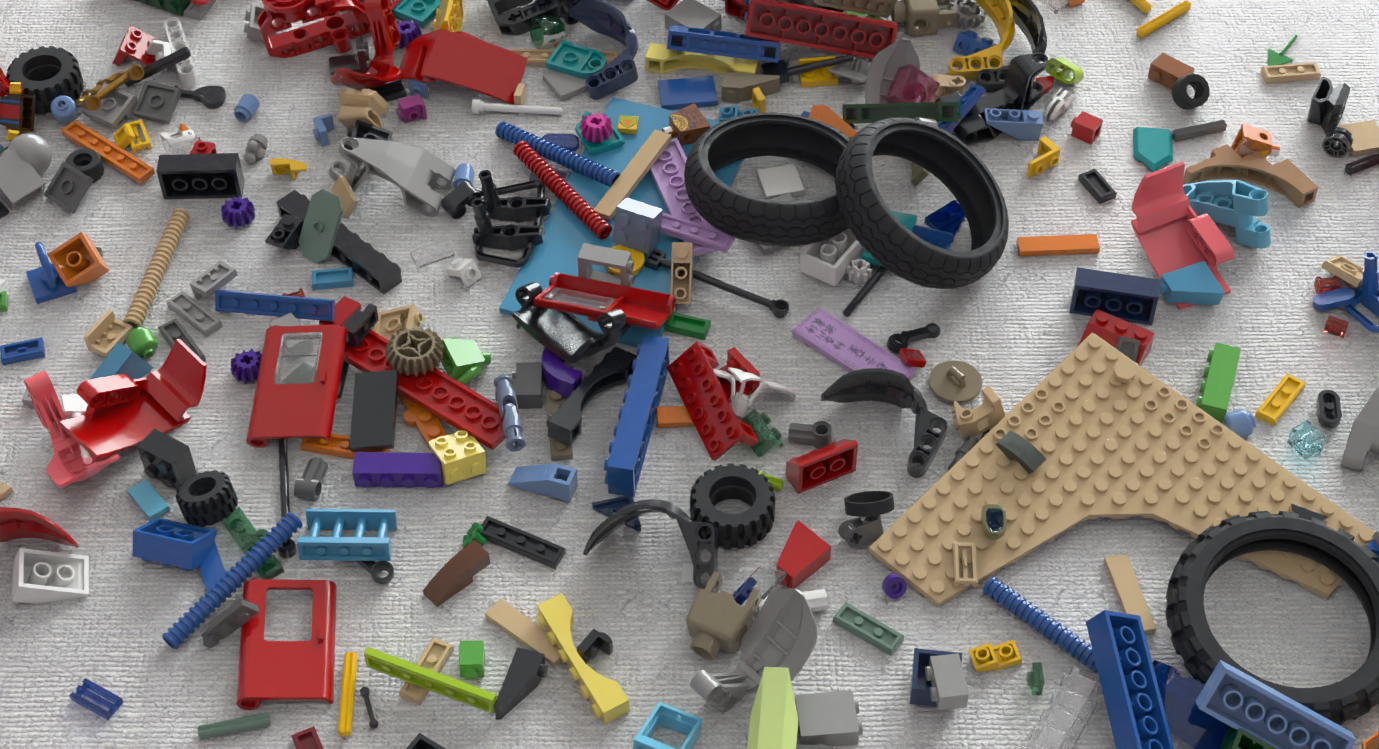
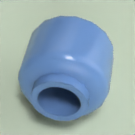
[51,96,77,124]
[1222,409,1256,438]

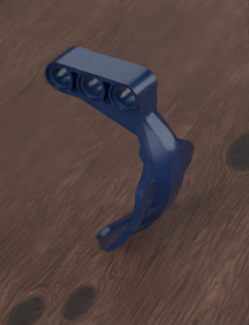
[568,0,639,100]

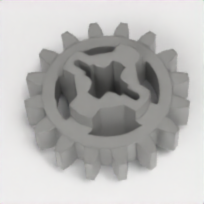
[947,0,987,28]

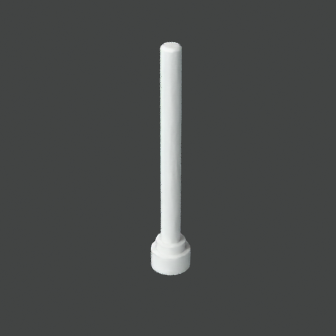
[472,99,563,115]

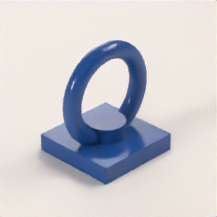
[26,242,77,304]

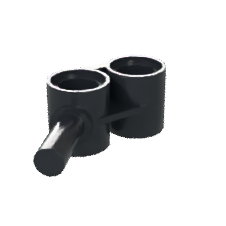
[441,181,483,219]

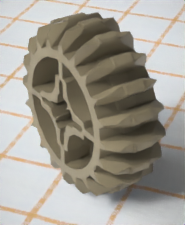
[386,325,444,377]

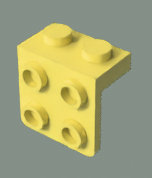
[429,430,487,485]

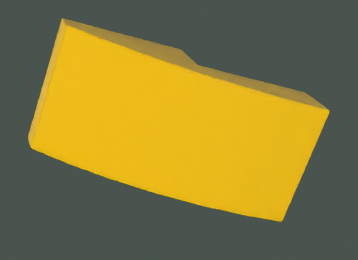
[968,640,1022,672]

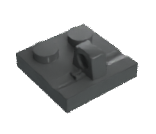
[132,81,182,124]
[44,161,93,213]

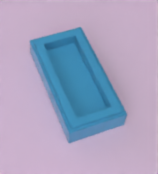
[312,267,354,290]

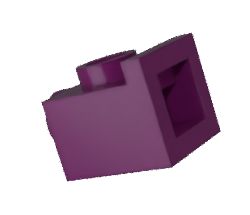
[396,94,427,123]

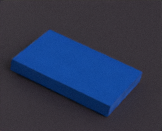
[657,76,718,110]

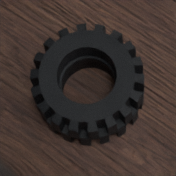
[175,470,238,527]

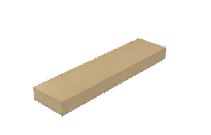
[1104,554,1157,635]
[485,599,561,667]

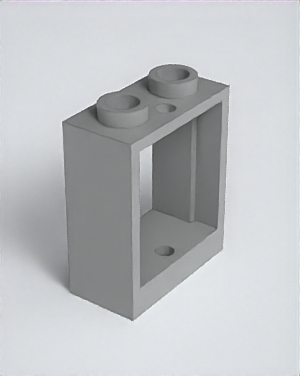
[577,243,634,287]

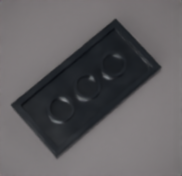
[349,370,399,452]

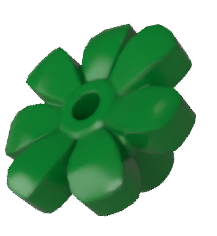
[462,522,486,548]

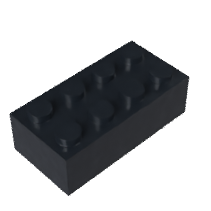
[156,153,245,200]

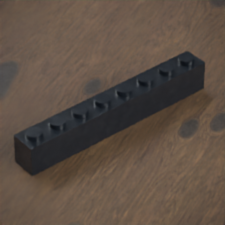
[277,190,402,295]

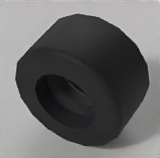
[1172,73,1210,110]
[66,149,104,184]

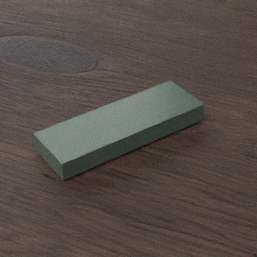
[833,602,904,656]

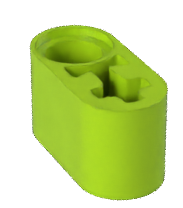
[1045,58,1084,84]

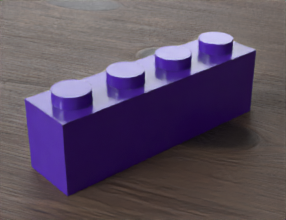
[352,452,443,488]

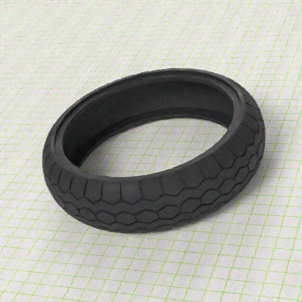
[684,112,850,247]
[835,118,1009,289]

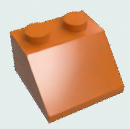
[47,232,110,287]

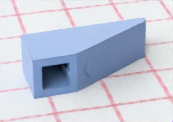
[984,108,1043,141]
[508,463,578,502]

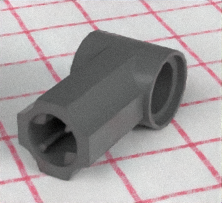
[788,421,832,449]
[294,457,328,500]

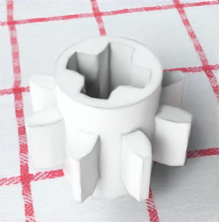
[846,259,872,284]

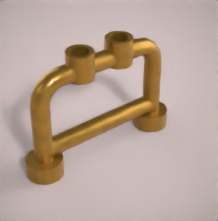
[75,65,144,111]

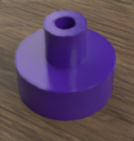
[882,574,907,599]

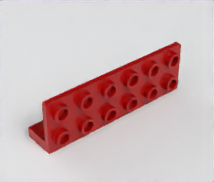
[667,341,759,461]

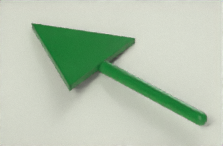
[1268,34,1298,66]

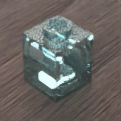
[1287,420,1326,459]

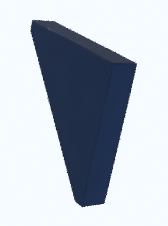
[592,494,641,532]

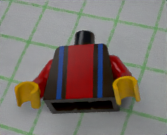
[0,82,36,141]

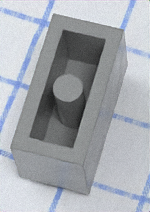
[925,653,969,711]

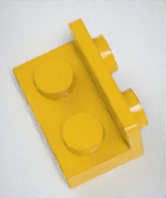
[798,56,838,88]

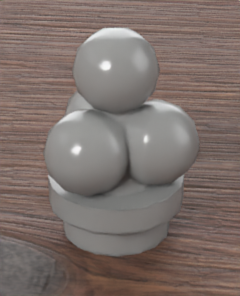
[244,133,268,164]

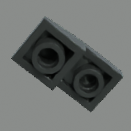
[996,430,1046,475]

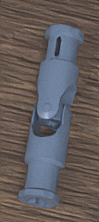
[494,374,526,452]

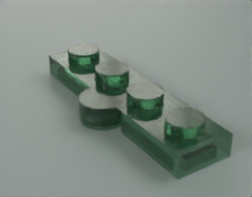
[221,507,284,579]

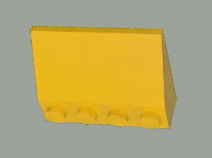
[433,0,464,33]

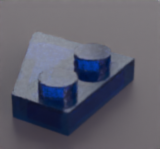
[924,200,966,244]

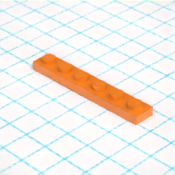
[61,120,155,184]

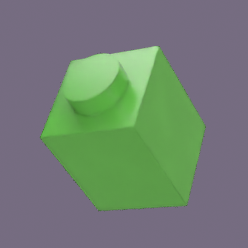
[459,640,485,679]

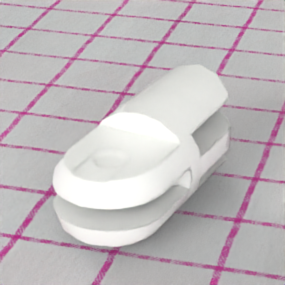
[1044,88,1075,121]

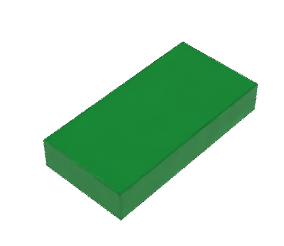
[665,312,711,340]

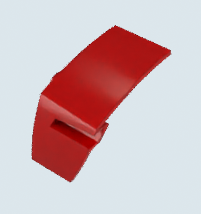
[399,29,528,105]
[58,339,207,458]

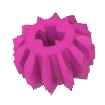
[580,112,613,144]

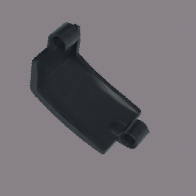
[512,282,631,363]

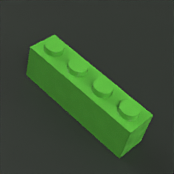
[1196,342,1241,423]

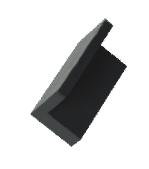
[344,303,379,348]

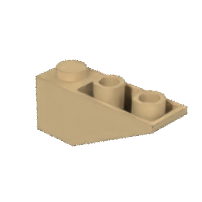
[671,242,694,304]

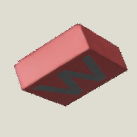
[899,348,927,368]

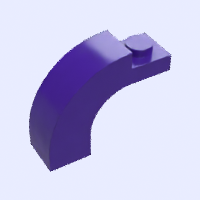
[542,347,583,399]

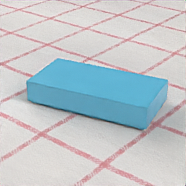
[127,479,170,522]

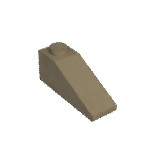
[722,72,780,102]

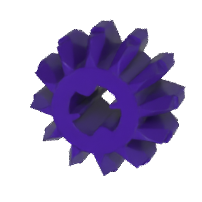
[397,20,422,49]
[221,196,255,229]
[230,349,262,384]

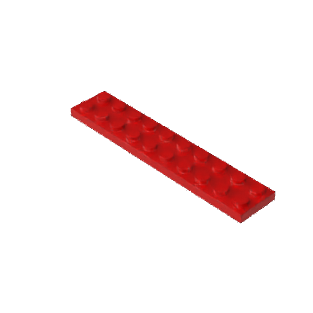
[343,330,506,450]

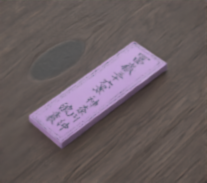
[792,307,916,380]

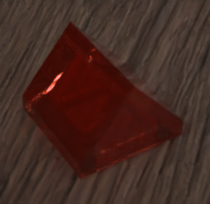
[1323,316,1349,338]

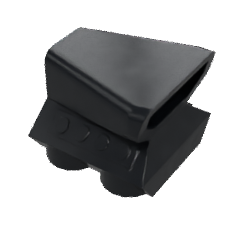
[1307,77,1351,134]

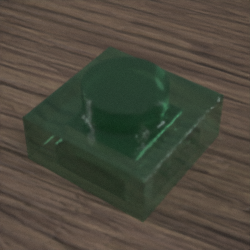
[1026,662,1044,695]

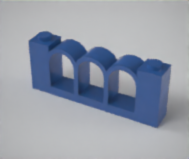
[667,25,780,63]

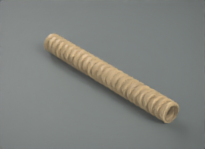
[123,208,190,329]

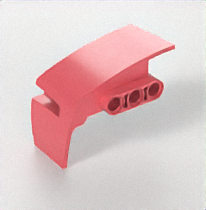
[1131,161,1234,310]

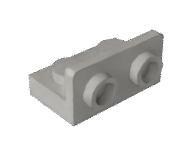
[189,261,238,299]

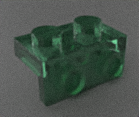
[741,409,784,457]

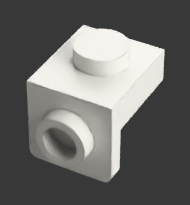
[446,257,482,287]

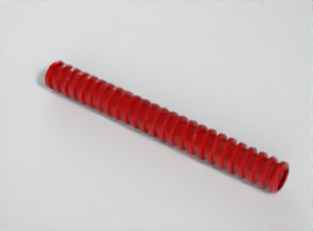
[513,141,612,240]

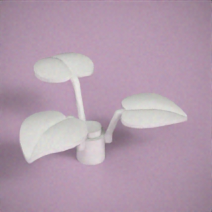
[712,367,796,417]

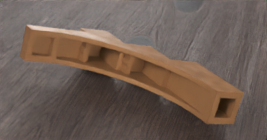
[1183,144,1319,208]

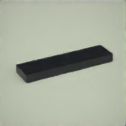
[480,516,566,569]

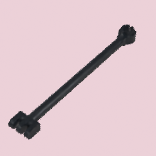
[644,249,789,318]
[272,438,296,558]

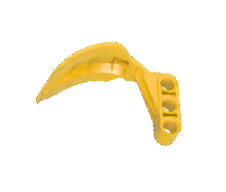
[947,0,1015,79]

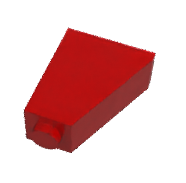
[776,520,831,588]

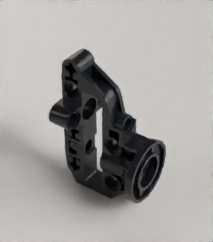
[487,0,581,35]

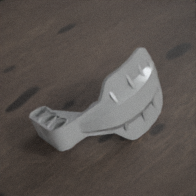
[865,38,938,127]
[690,588,818,712]

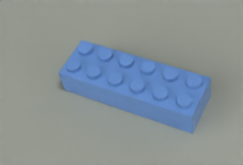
[1196,660,1356,749]

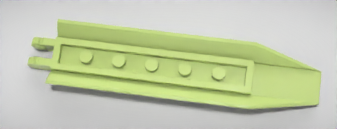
[747,667,798,749]

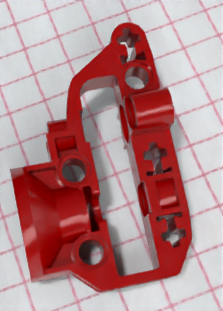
[257,0,371,58]

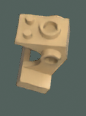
[951,386,1005,438]

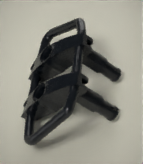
[471,170,552,268]

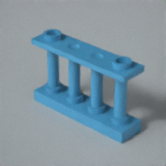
[297,509,397,561]

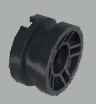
[1322,127,1353,158]

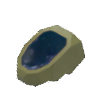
[981,504,1006,540]

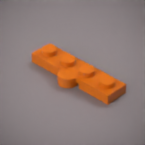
[398,393,447,450]

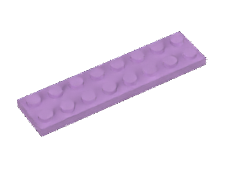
[640,138,718,257]

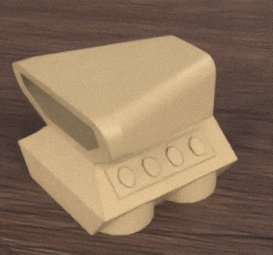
[338,88,389,129]

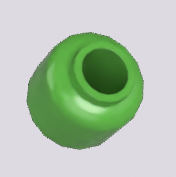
[126,327,158,359]

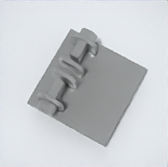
[828,54,871,84]

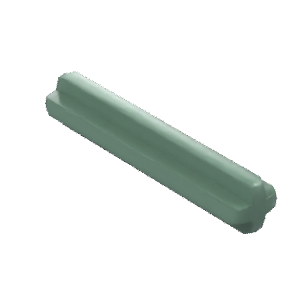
[198,713,270,739]

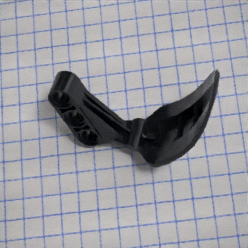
[975,0,1047,93]
[821,368,948,478]
[583,499,718,589]

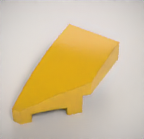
[270,158,307,179]

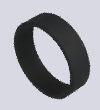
[844,491,894,517]

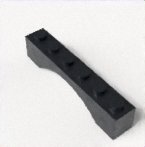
[546,346,637,446]

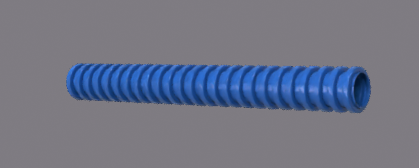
[495,121,620,187]
[162,512,303,649]
[983,577,1098,674]

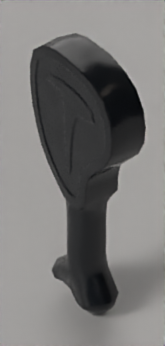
[174,85,226,109]

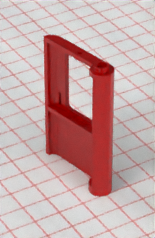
[236,578,337,710]

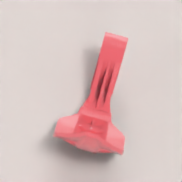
[24,370,120,488]

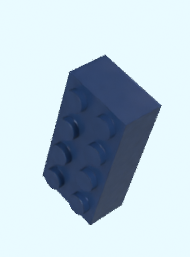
[1069,267,1160,325]

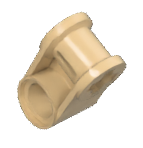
[929,74,966,99]

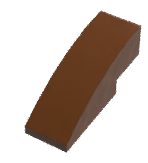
[423,540,490,607]

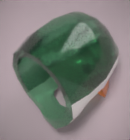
[530,15,566,49]

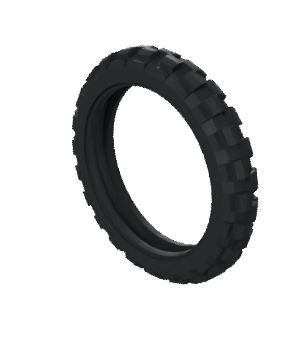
[1165,511,1379,725]

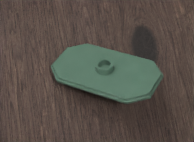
[298,189,344,264]

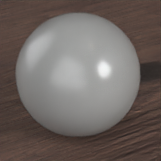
[8,133,52,175]

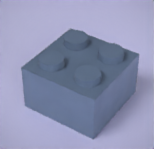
[612,198,663,254]

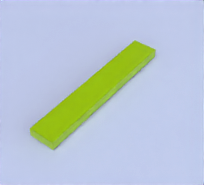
[364,647,497,714]

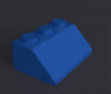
[132,518,217,571]

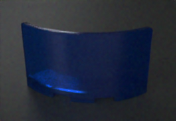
[1152,660,1229,749]

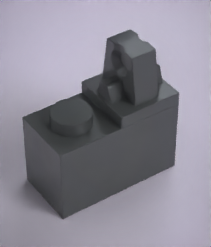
[495,362,543,409]

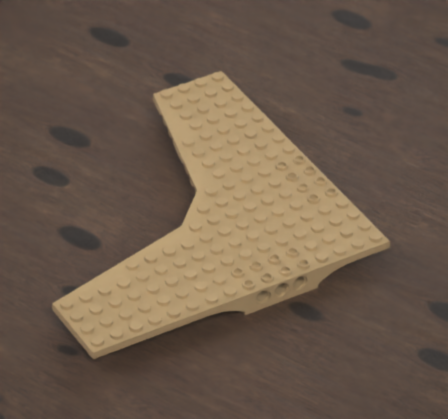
[868,332,1375,607]

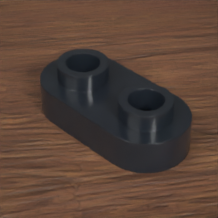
[1316,390,1342,428]

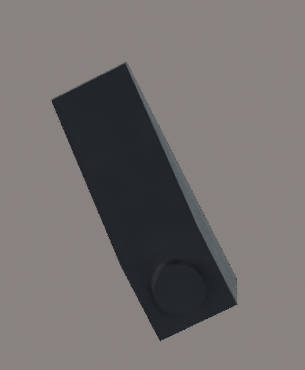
[494,647,548,720]

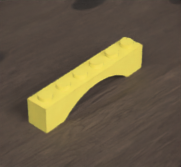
[645,43,759,75]
[536,593,630,724]

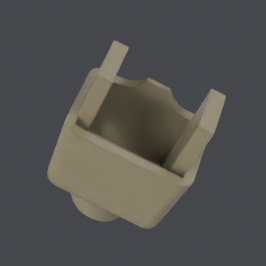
[890,0,958,36]
[686,571,762,660]

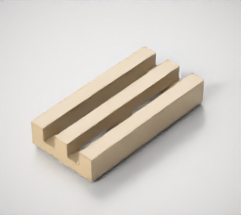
[952,542,978,587]

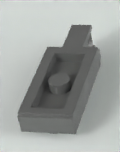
[201,598,259,648]

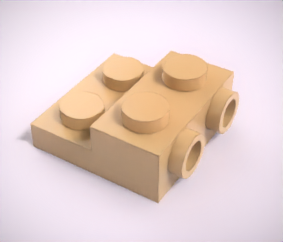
[374,304,424,340]

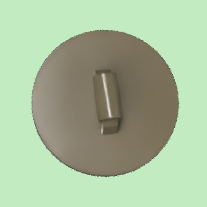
[929,360,982,404]

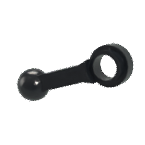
[886,323,940,354]
[357,561,394,584]

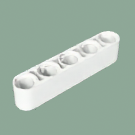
[164,17,197,88]

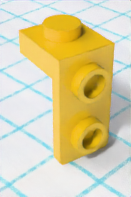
[1027,136,1061,178]

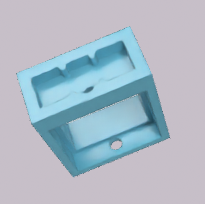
[633,702,703,749]

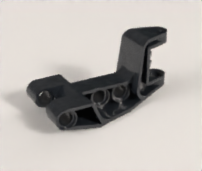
[935,53,1048,145]

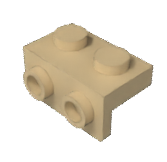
[84,310,133,358]

